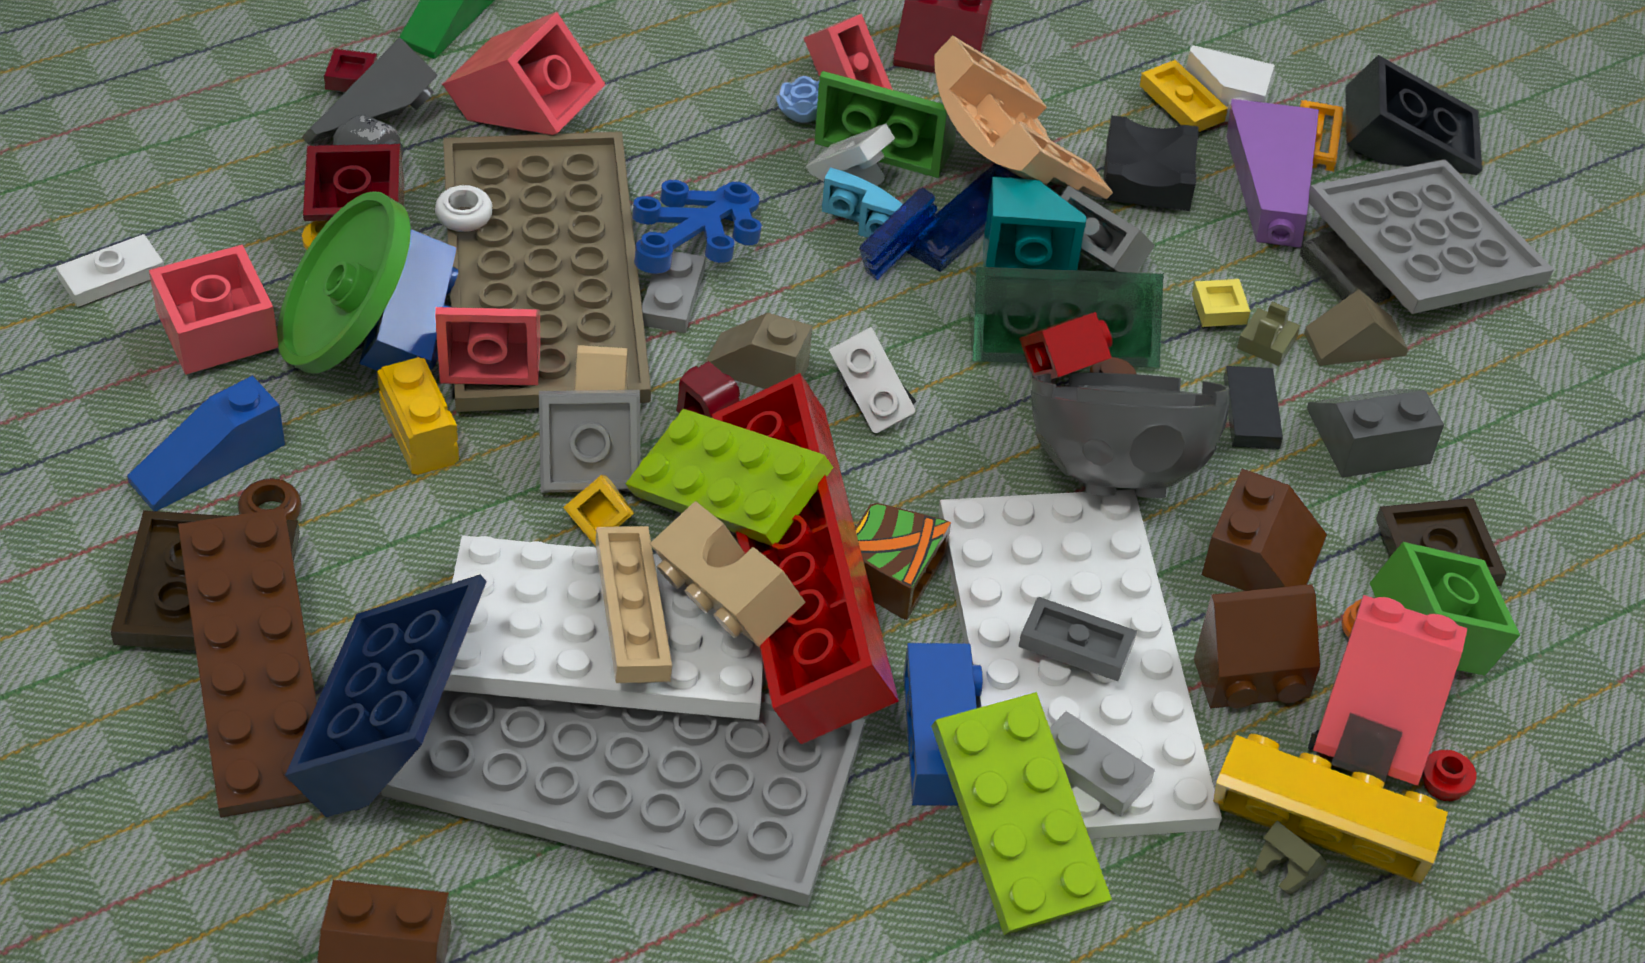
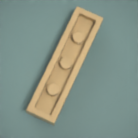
[595,526,672,683]

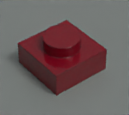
[324,49,377,92]

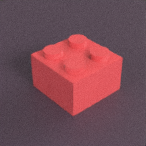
[149,244,279,375]

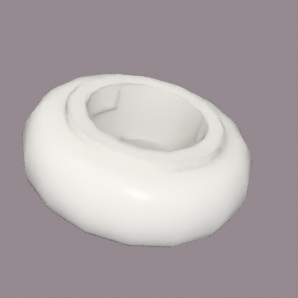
[435,185,492,232]

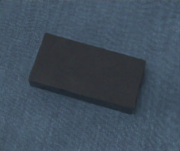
[1224,366,1283,449]

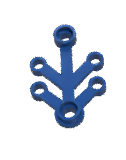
[632,180,762,274]

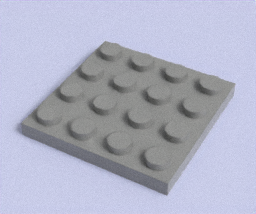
[1308,160,1554,314]

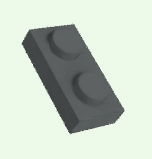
[1018,597,1137,682]

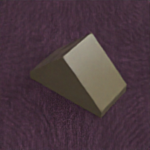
[1304,289,1408,366]

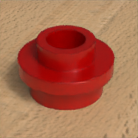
[1422,749,1477,801]

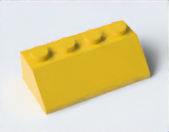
[1213,734,1448,884]

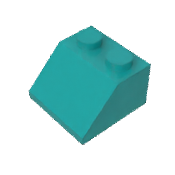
[983,177,1086,287]

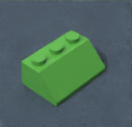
[814,71,956,178]

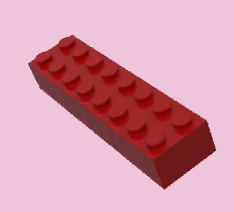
[712,373,899,744]

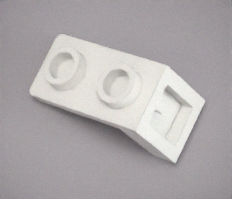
[829,327,915,433]

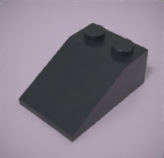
[1345,55,1483,175]

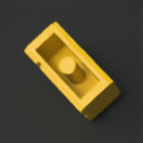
[377,357,459,475]

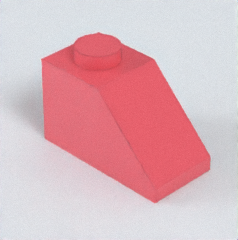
[804,14,893,90]

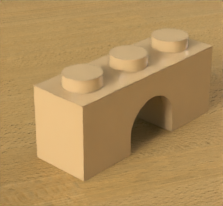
[649,501,805,647]

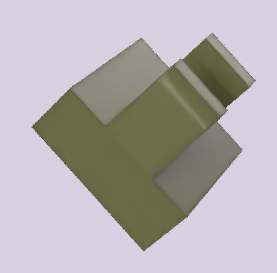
[1237,301,1301,366]
[1256,821,1329,894]

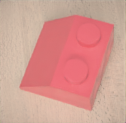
[435,307,541,385]

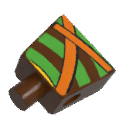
[854,503,951,620]

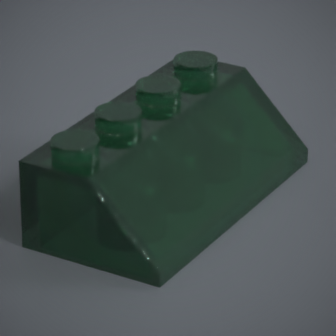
[969,267,1164,368]

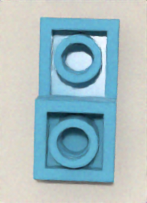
[822,167,907,247]

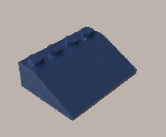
[285,574,487,818]

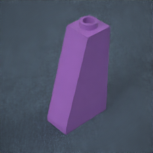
[1226,99,1319,248]

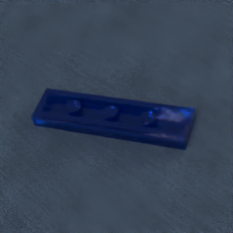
[904,163,1024,272]

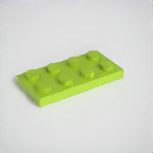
[625,409,833,546]
[931,692,1112,935]

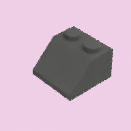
[1307,389,1444,478]

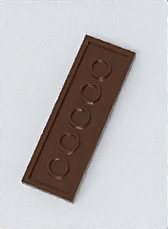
[178,508,317,818]

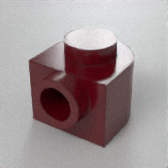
[676,361,740,418]

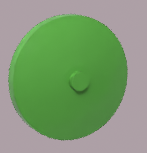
[277,192,411,374]

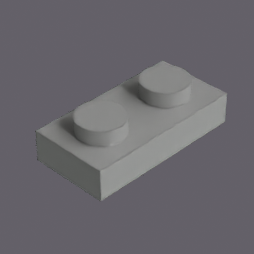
[642,251,706,333]
[1050,711,1155,816]

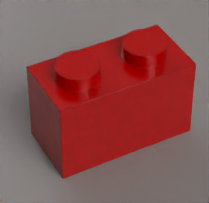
[1019,312,1112,379]

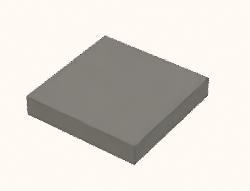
[539,390,641,493]

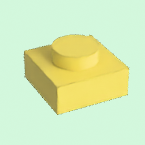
[1192,279,1250,327]

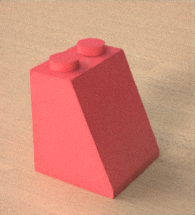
[442,12,606,135]
[1313,595,1468,786]

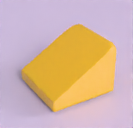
[563,474,635,546]

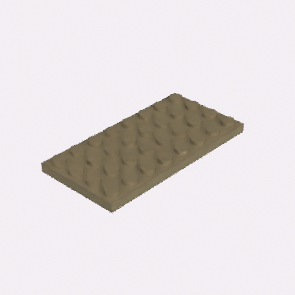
[443,131,651,412]

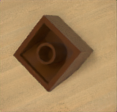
[1201,468,1327,591]
[1194,584,1320,709]
[317,880,452,963]

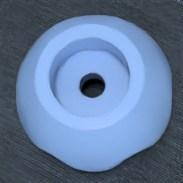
[776,76,819,123]

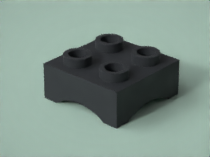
[1102,115,1199,211]

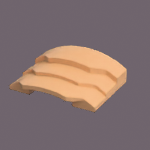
[934,35,1113,199]

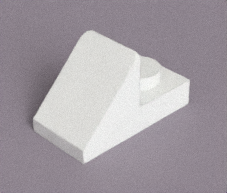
[805,123,895,186]

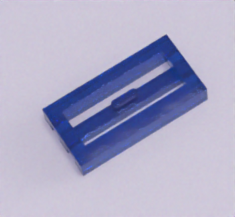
[859,187,940,280]

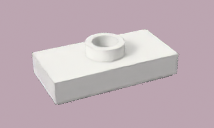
[56,234,164,307]

